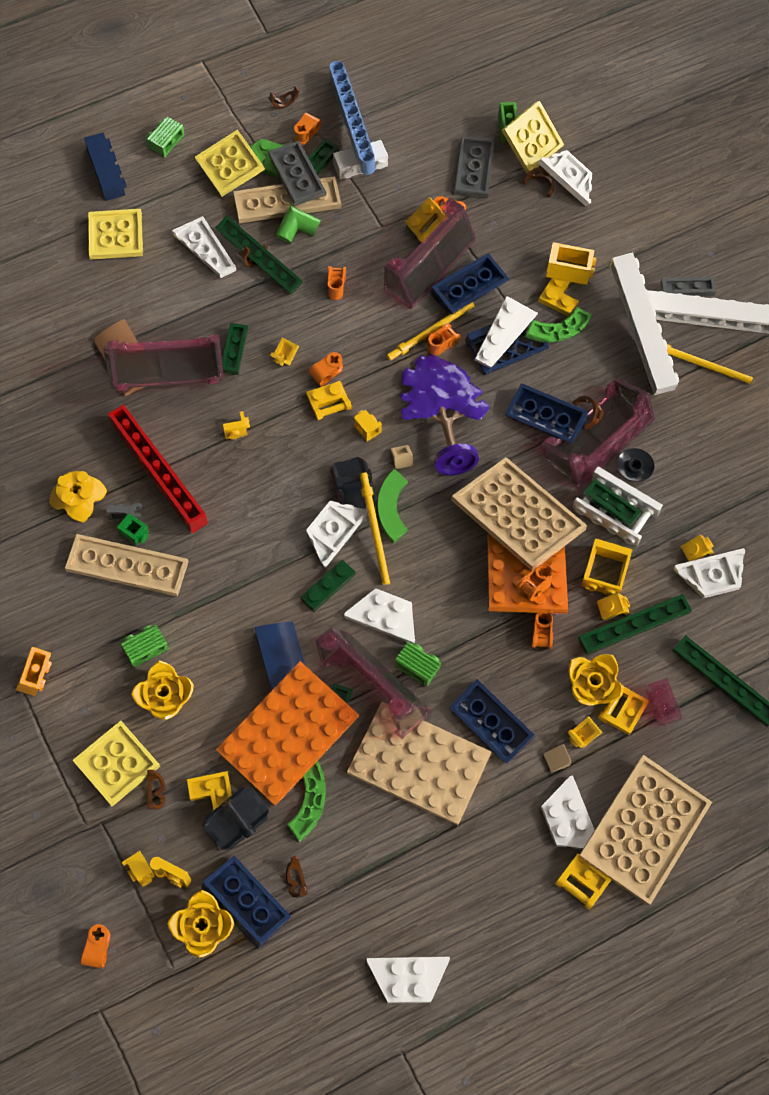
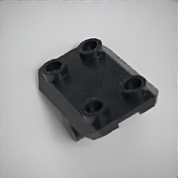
[330,457,377,509]
[202,786,269,850]

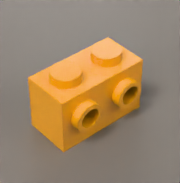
[16,647,52,696]

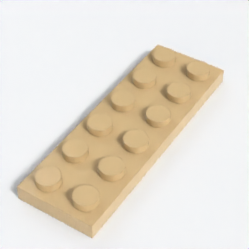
[233,176,341,224]
[65,534,189,597]

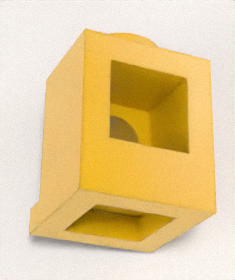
[354,410,382,442]
[122,851,155,887]

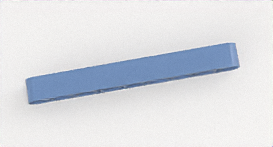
[329,61,375,175]

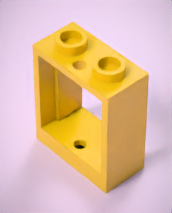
[546,242,596,285]
[581,538,633,596]

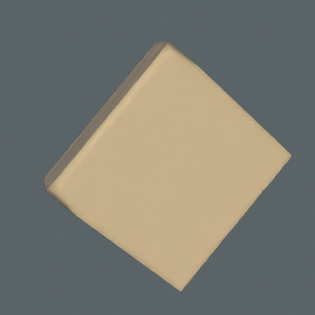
[391,445,413,469]
[543,744,571,773]

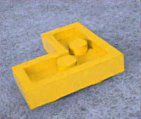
[538,278,578,317]
[187,771,232,810]

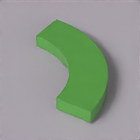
[525,307,592,343]
[378,469,408,543]
[287,761,326,842]

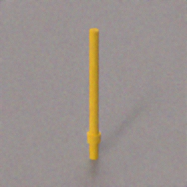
[386,302,475,361]
[667,344,753,384]
[360,473,390,585]

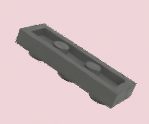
[660,277,716,296]

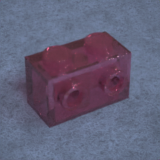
[646,678,682,726]

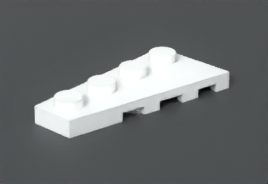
[172,216,236,278]
[474,296,538,368]

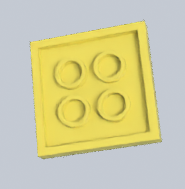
[502,101,564,174]
[195,129,265,197]
[88,209,143,260]
[73,721,160,807]

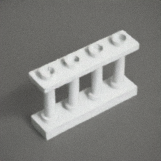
[572,467,663,546]

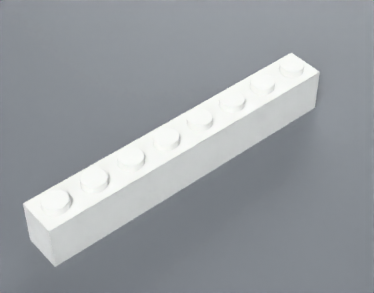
[610,252,679,395]
[649,291,769,334]

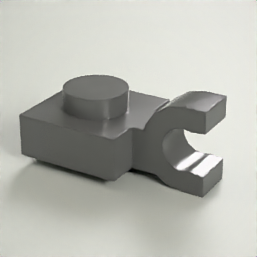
[107,503,142,520]

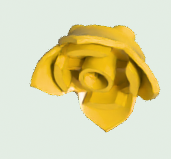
[49,471,107,523]
[568,654,623,706]
[131,660,194,720]
[168,890,234,958]

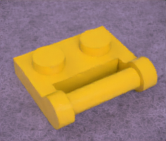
[405,197,449,244]
[306,381,352,421]
[598,686,649,736]
[555,854,612,910]
[150,857,192,888]

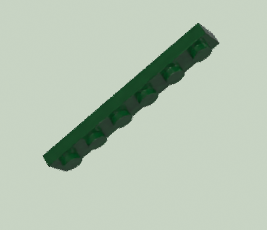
[215,215,303,295]
[578,594,692,655]
[673,635,769,727]

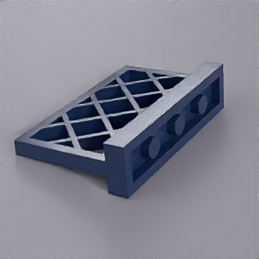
[465,308,549,375]

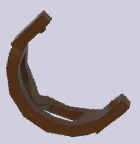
[268,86,300,109]
[523,167,555,198]
[236,245,268,267]
[572,396,604,430]
[147,770,166,810]
[286,856,308,898]

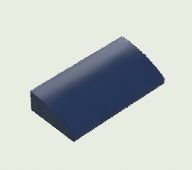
[430,253,509,315]
[505,383,588,444]
[255,622,306,691]
[449,679,536,764]
[201,856,291,949]

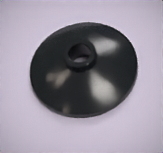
[617,448,655,482]

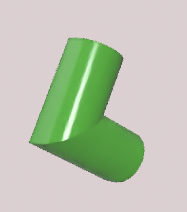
[275,205,321,245]

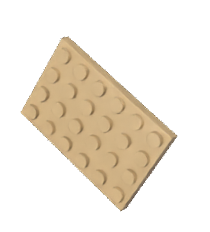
[451,457,587,571]
[347,702,491,826]
[578,755,712,906]

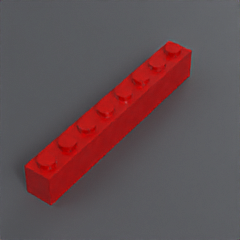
[108,404,208,534]

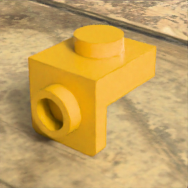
[270,337,299,366]
[223,411,250,439]
[680,535,714,562]
[597,592,630,620]
[568,717,603,748]

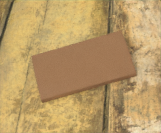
[93,319,158,396]

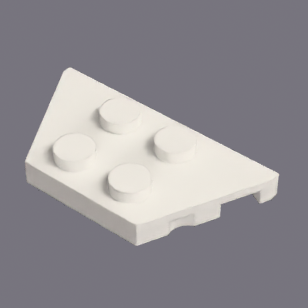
[538,150,592,207]
[306,501,368,568]
[673,548,745,598]
[344,588,415,645]
[541,775,594,850]
[367,957,450,1004]

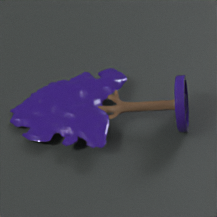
[400,354,489,476]

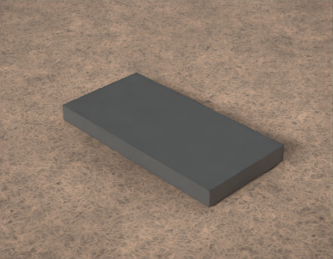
[454,136,495,198]
[268,141,326,207]

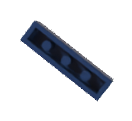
[84,132,127,201]

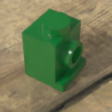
[117,513,149,546]

